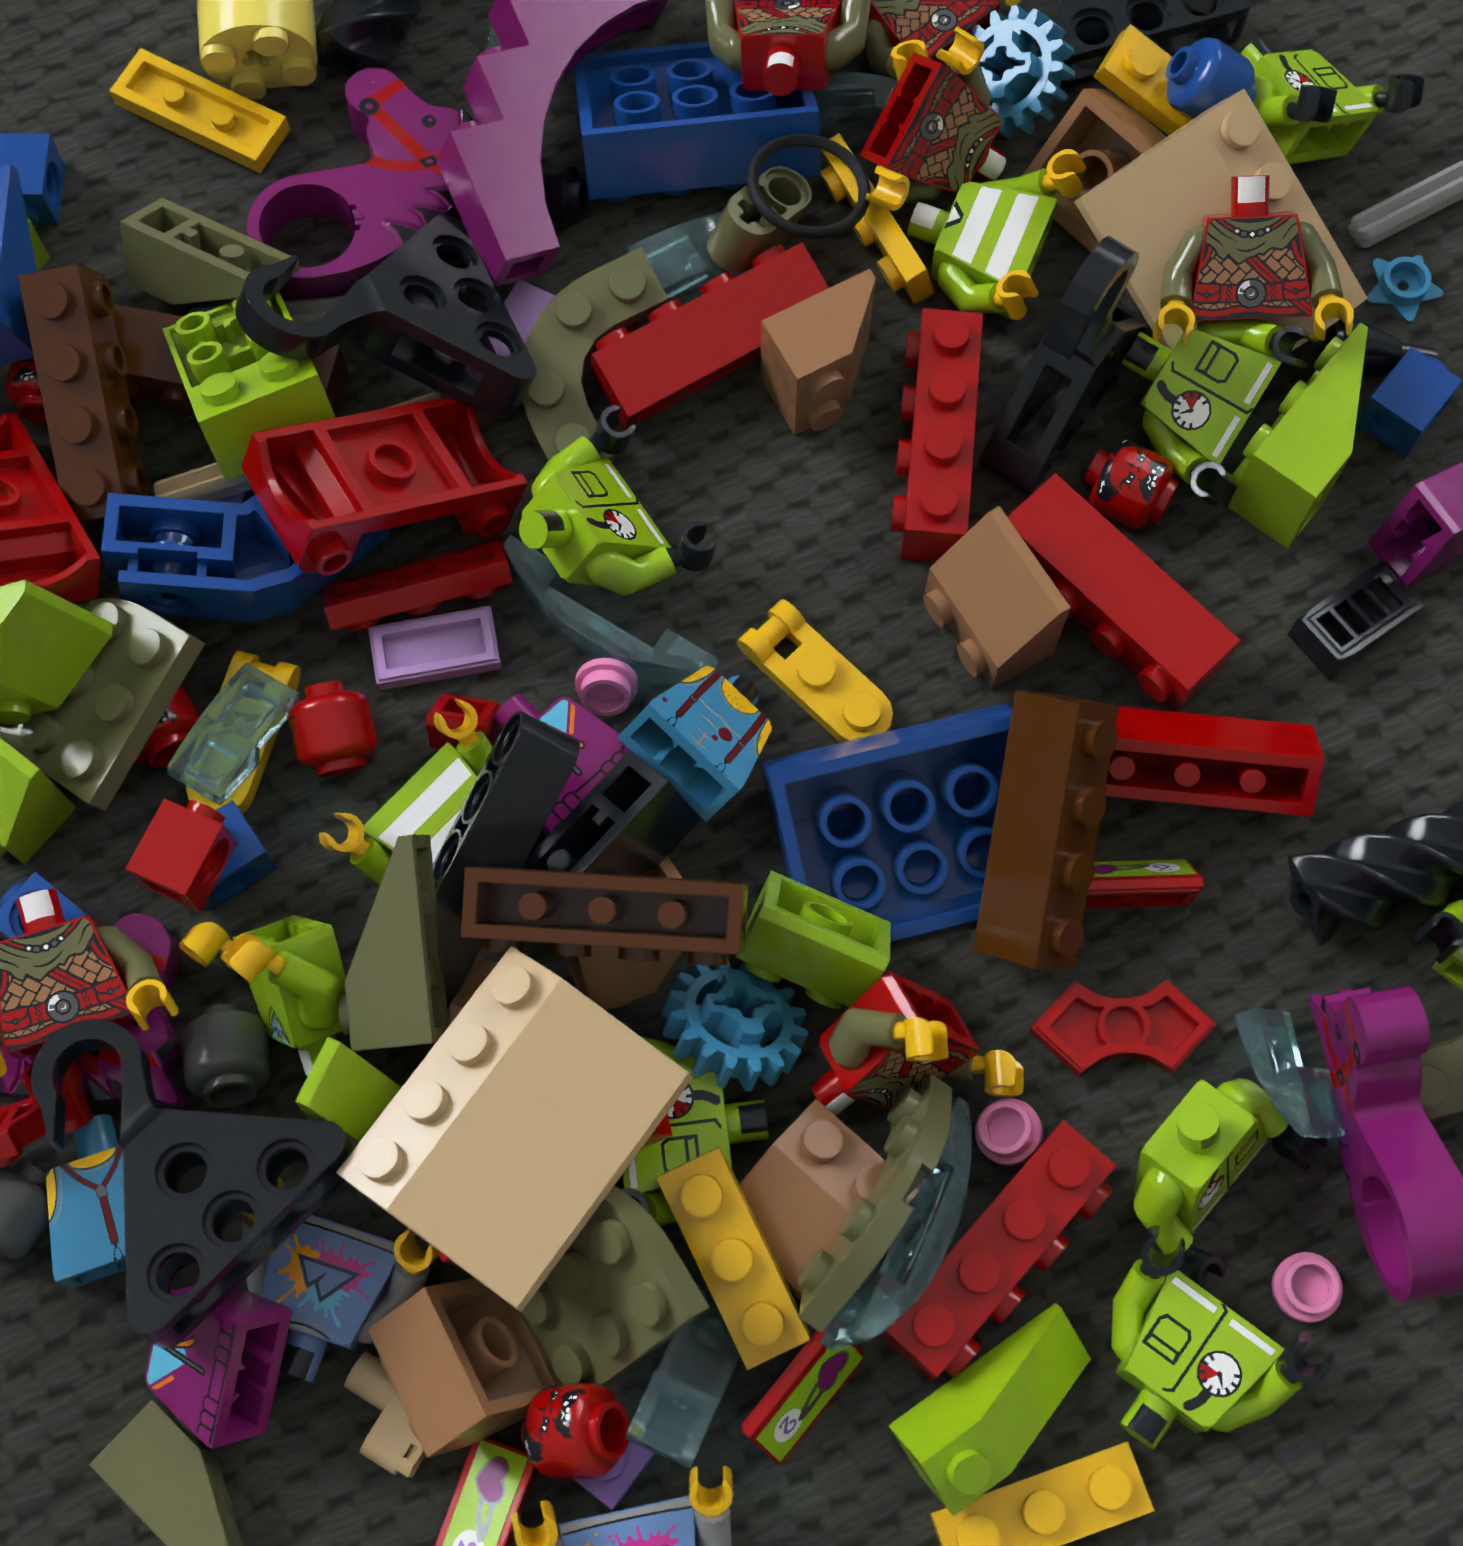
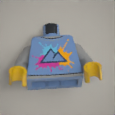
[242,1177,439,1383]
[511,1466,733,1546]

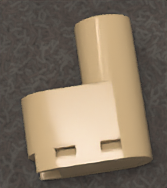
[344,1351,426,1478]

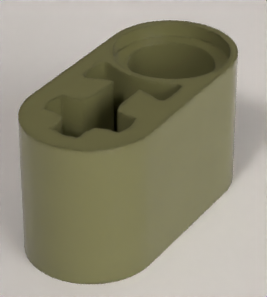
[707,166,812,273]

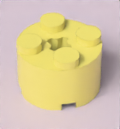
[197,0,318,100]

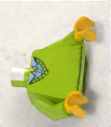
[179,915,346,1076]

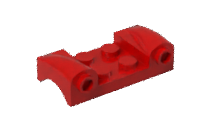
[241,397,528,576]
[0,413,101,604]

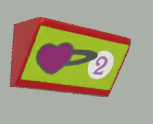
[1085,859,1204,909]
[741,1320,864,1464]
[435,1438,537,1546]

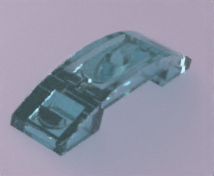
[503,535,721,688]
[820,1097,972,1350]
[625,1274,741,1469]

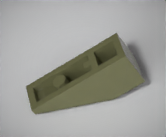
[120,198,300,305]
[338,835,449,1051]
[89,1400,243,1546]

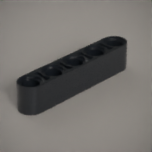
[433,711,580,1010]

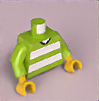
[907,149,1086,320]
[319,698,493,886]

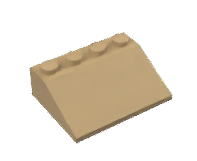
[1074,88,1368,360]
[336,946,693,1312]

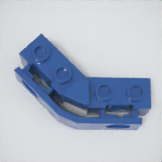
[101,493,390,622]

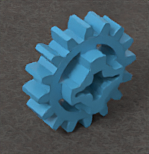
[972,5,1075,139]
[661,961,808,1091]

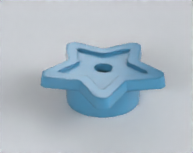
[1367,255,1443,323]

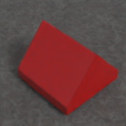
[426,694,502,750]

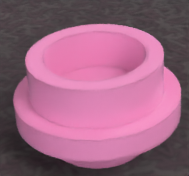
[575,658,638,716]
[975,1098,1043,1166]
[1272,1252,1343,1323]

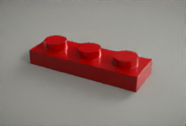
[322,539,513,631]

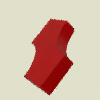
[1029,980,1217,1076]

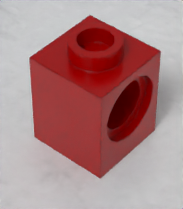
[125,798,238,913]

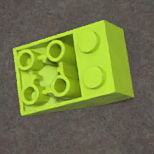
[162,291,336,481]
[1228,322,1368,549]

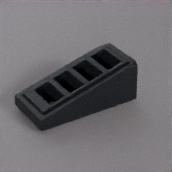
[1287,561,1424,680]

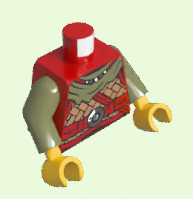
[705,0,871,96]
[865,0,1021,81]
[859,26,1006,211]
[1153,175,1354,346]
[0,889,179,1077]
[811,970,1024,1115]

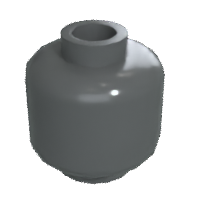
[180,1004,272,1108]
[0,1158,49,1263]

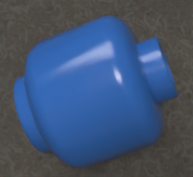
[1166,37,1256,120]

